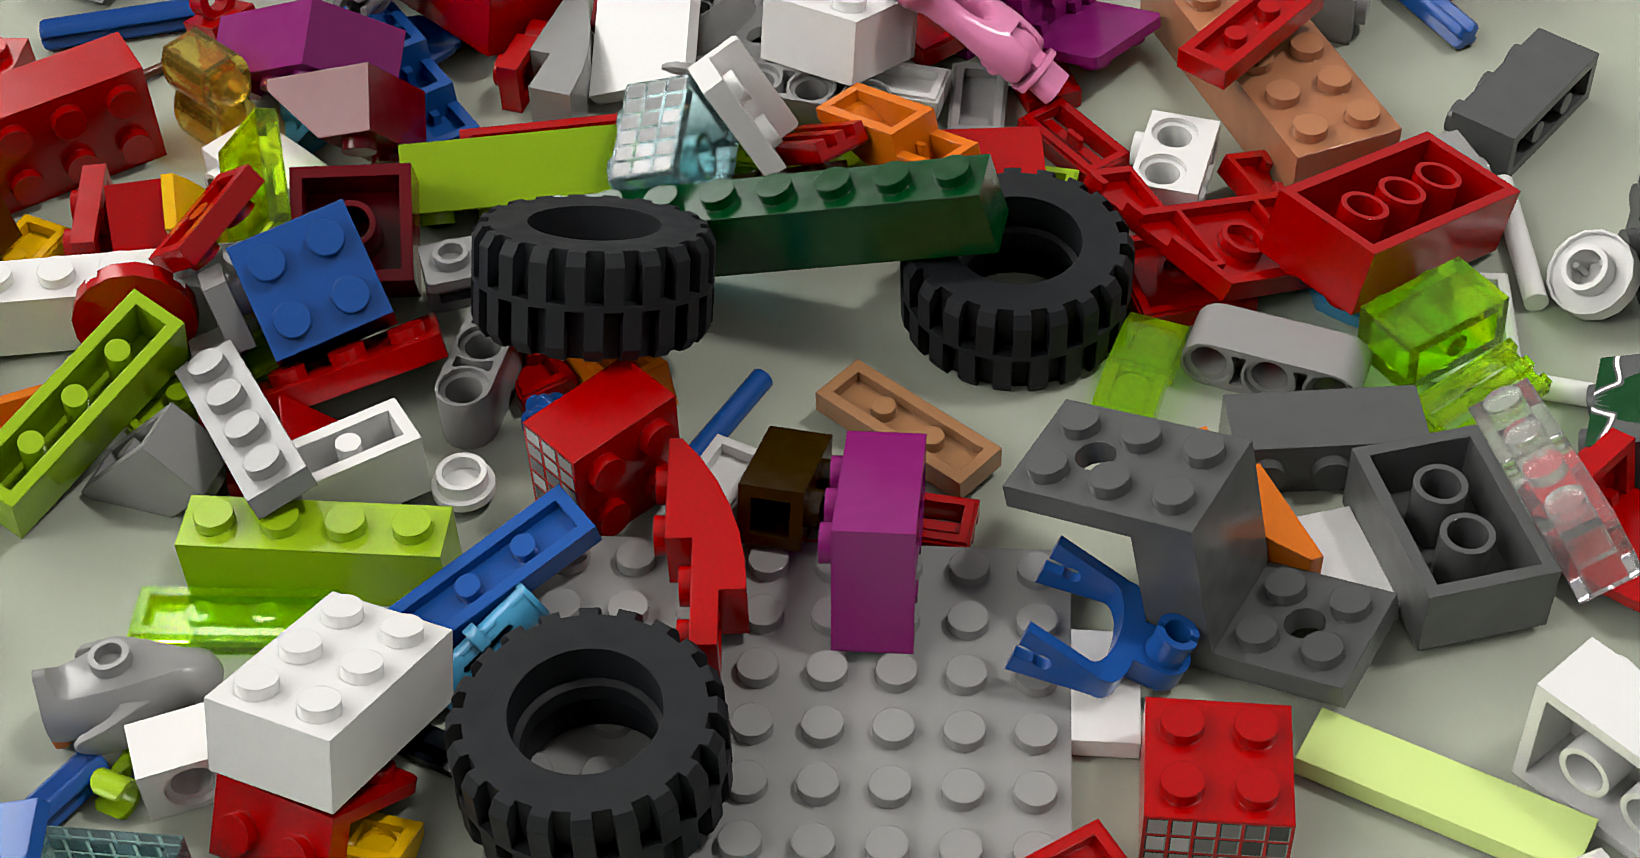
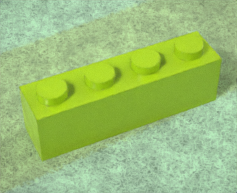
[398,124,638,226]
[0,289,190,539]
[174,495,462,606]

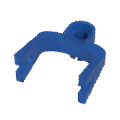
[1004,535,1200,698]

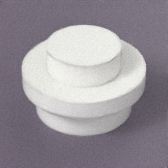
[431,452,497,513]

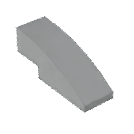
[528,0,593,122]

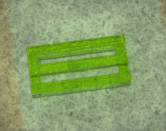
[1419,338,1552,434]

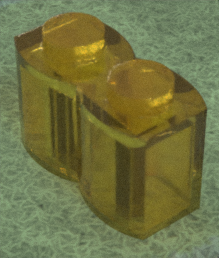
[162,27,261,146]

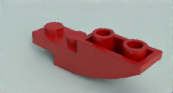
[653,438,750,678]

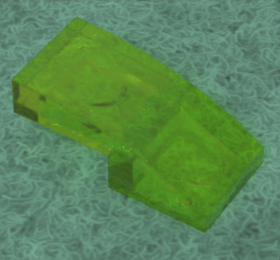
[1091,312,1190,419]

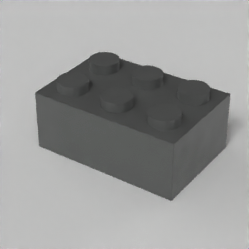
[1342,424,1562,651]

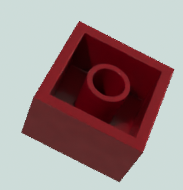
[289,163,422,298]

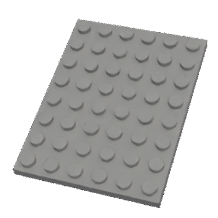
[482,536,1072,858]

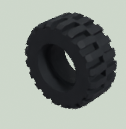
[900,168,1135,392]
[471,194,716,362]
[444,607,733,858]

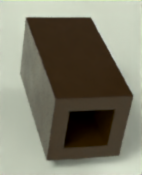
[737,426,833,552]

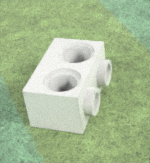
[1129,110,1221,205]

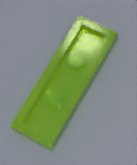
[127,586,340,655]

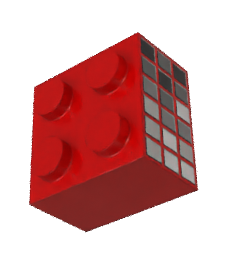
[522,359,680,536]
[1138,697,1296,858]

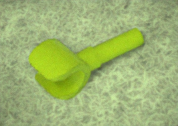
[90,749,141,820]

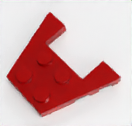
[1083,150,1311,302]

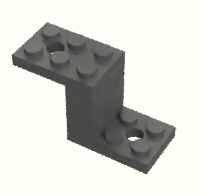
[1002,399,1399,709]

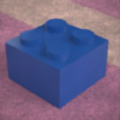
[225,199,397,367]

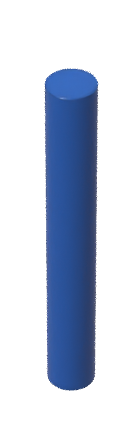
[689,369,773,456]

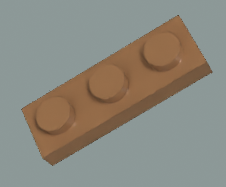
[815,359,1002,498]

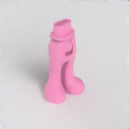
[896,0,1069,105]

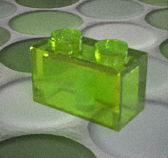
[1358,256,1510,388]

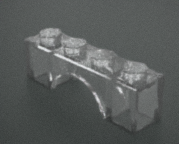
[1468,377,1640,605]

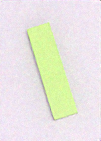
[1294,707,1599,858]

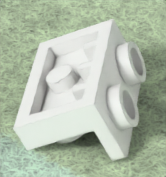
[688,36,798,176]

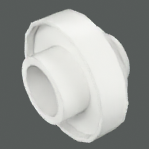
[1546,229,1640,321]

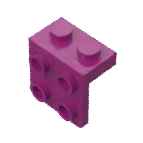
[1005,0,1162,71]

